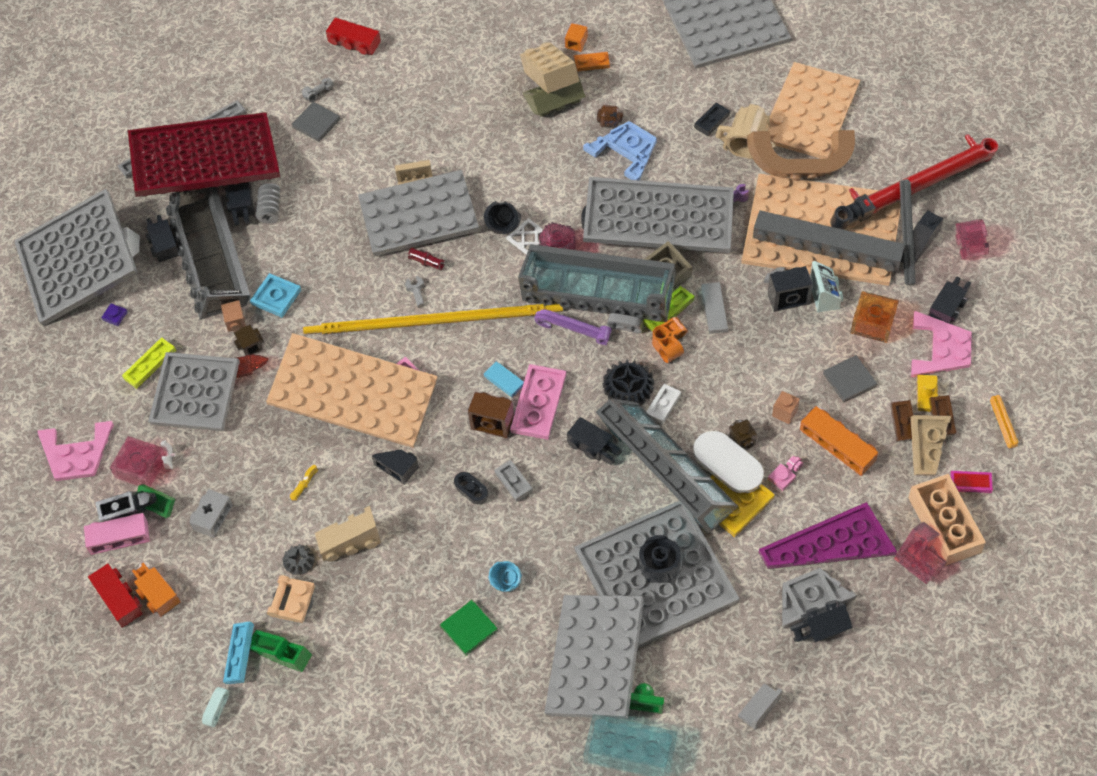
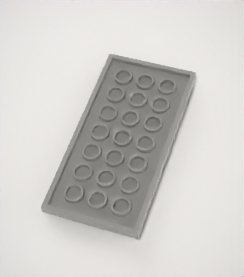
[583,177,734,253]

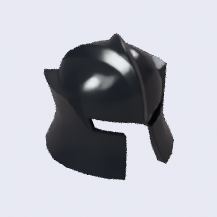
[483,201,521,234]

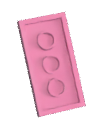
[510,364,567,440]

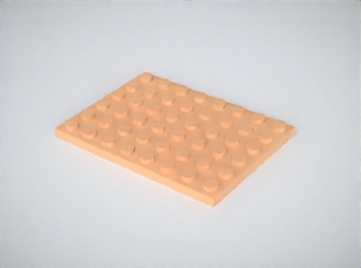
[741,174,901,286]

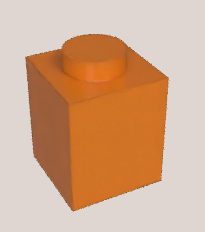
[565,23,588,52]

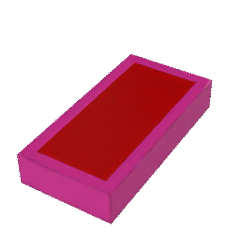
[950,471,993,493]

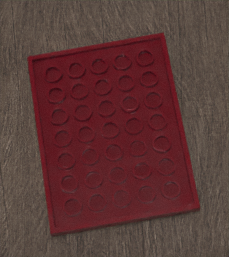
[127,112,280,197]

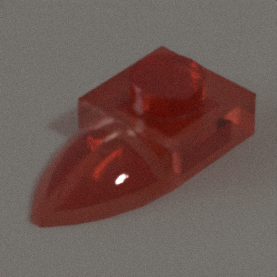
[236,355,269,378]

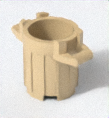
[716,104,776,159]

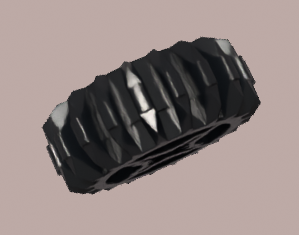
[602,359,654,408]

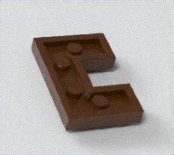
[890,395,956,442]

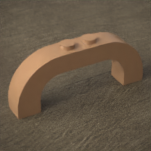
[747,130,855,180]

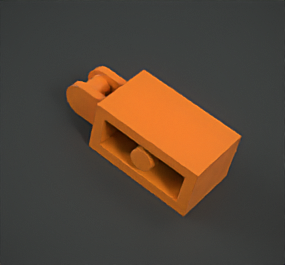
[132,563,181,617]

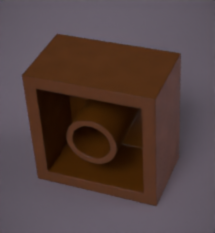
[468,392,514,439]

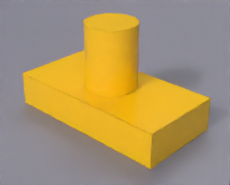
[917,375,938,412]

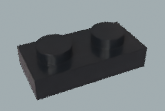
[694,102,730,136]

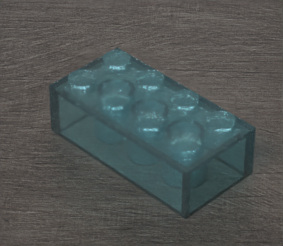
[583,714,678,776]

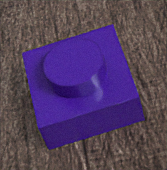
[101,303,128,326]

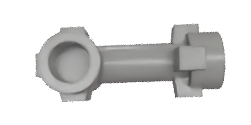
[302,78,334,102]

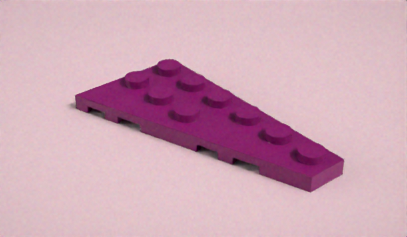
[758,502,897,569]

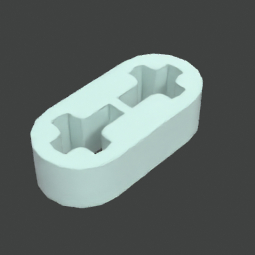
[202,687,229,727]

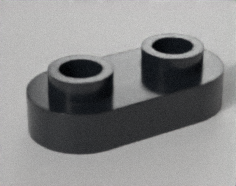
[454,472,488,505]

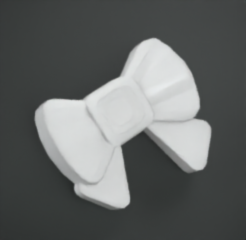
[161,440,176,470]

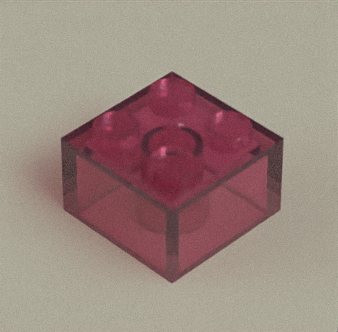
[110,436,166,487]

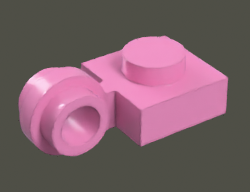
[768,456,803,491]

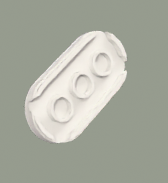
[694,431,763,493]

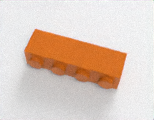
[800,406,878,476]

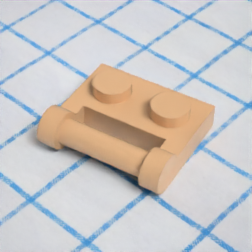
[267,575,315,623]

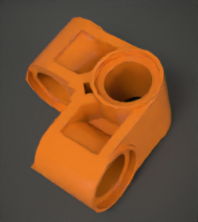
[652,317,688,363]

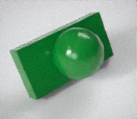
[629,683,664,714]

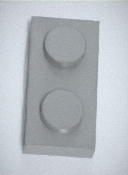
[494,460,533,502]

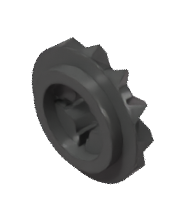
[282,544,315,575]

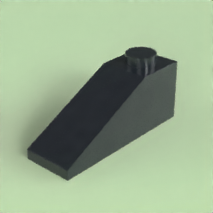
[901,210,944,264]

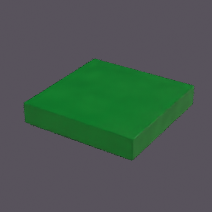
[440,600,498,656]

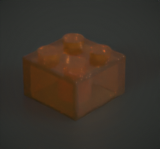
[850,291,899,343]

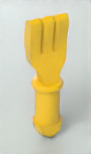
[290,465,318,501]

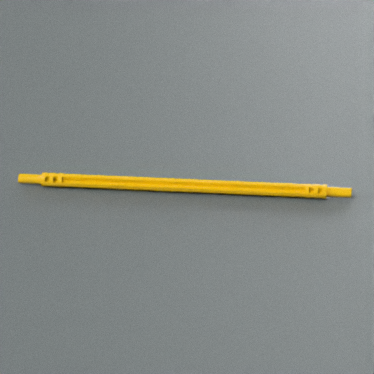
[303,304,563,334]

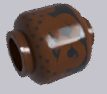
[597,105,623,128]

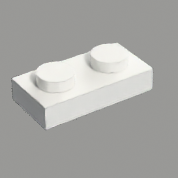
[647,384,681,425]

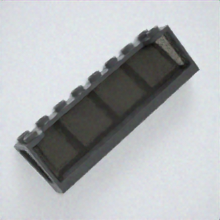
[166,187,250,320]

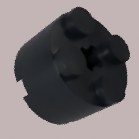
[639,535,681,583]

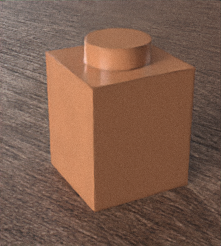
[221,300,246,332]
[772,391,800,424]

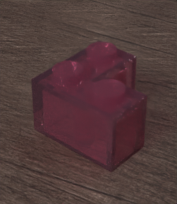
[894,521,947,585]

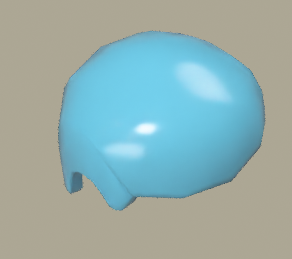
[488,561,522,592]

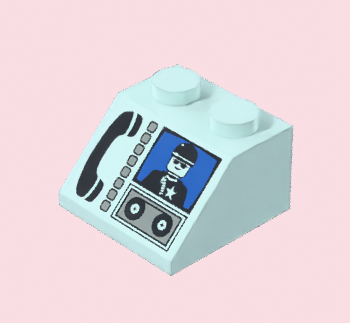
[810,261,843,312]

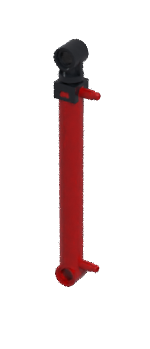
[830,134,999,230]

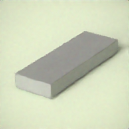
[701,282,728,334]

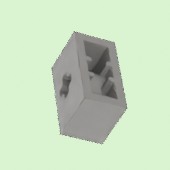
[190,489,233,538]

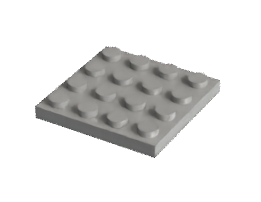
[148,352,240,431]

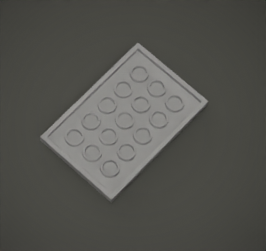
[358,170,479,257]
[544,595,644,719]

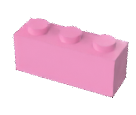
[84,513,150,555]

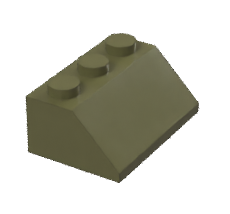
[522,78,586,116]

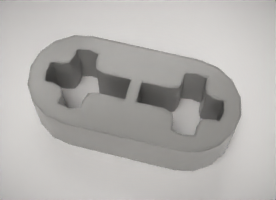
[607,313,644,333]

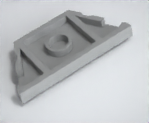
[782,568,856,629]

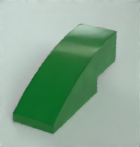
[250,630,312,672]

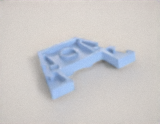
[583,121,657,180]

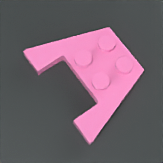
[911,311,972,377]
[38,421,114,481]

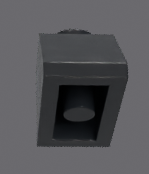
[372,449,419,485]

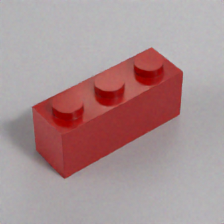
[326,17,381,56]
[87,563,143,628]

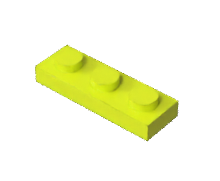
[122,337,176,389]

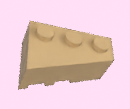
[315,506,381,562]

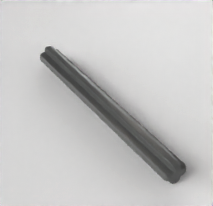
[900,179,916,286]

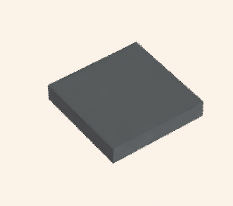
[292,102,340,142]
[823,355,877,403]

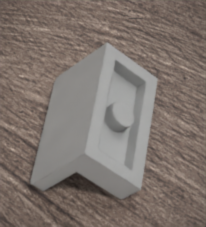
[738,683,782,730]

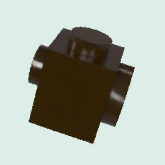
[233,324,264,358]
[729,419,757,450]

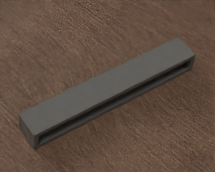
[753,210,905,272]

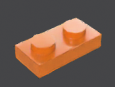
[574,52,610,71]

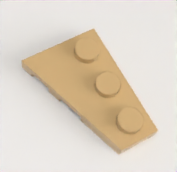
[911,415,951,476]

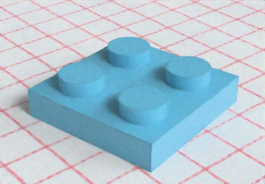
[250,273,301,318]

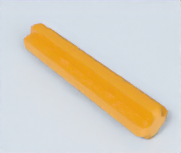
[990,395,1019,448]

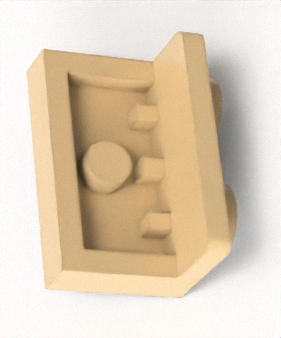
[395,160,433,185]

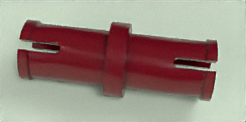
[408,248,445,271]

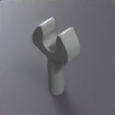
[405,276,425,308]

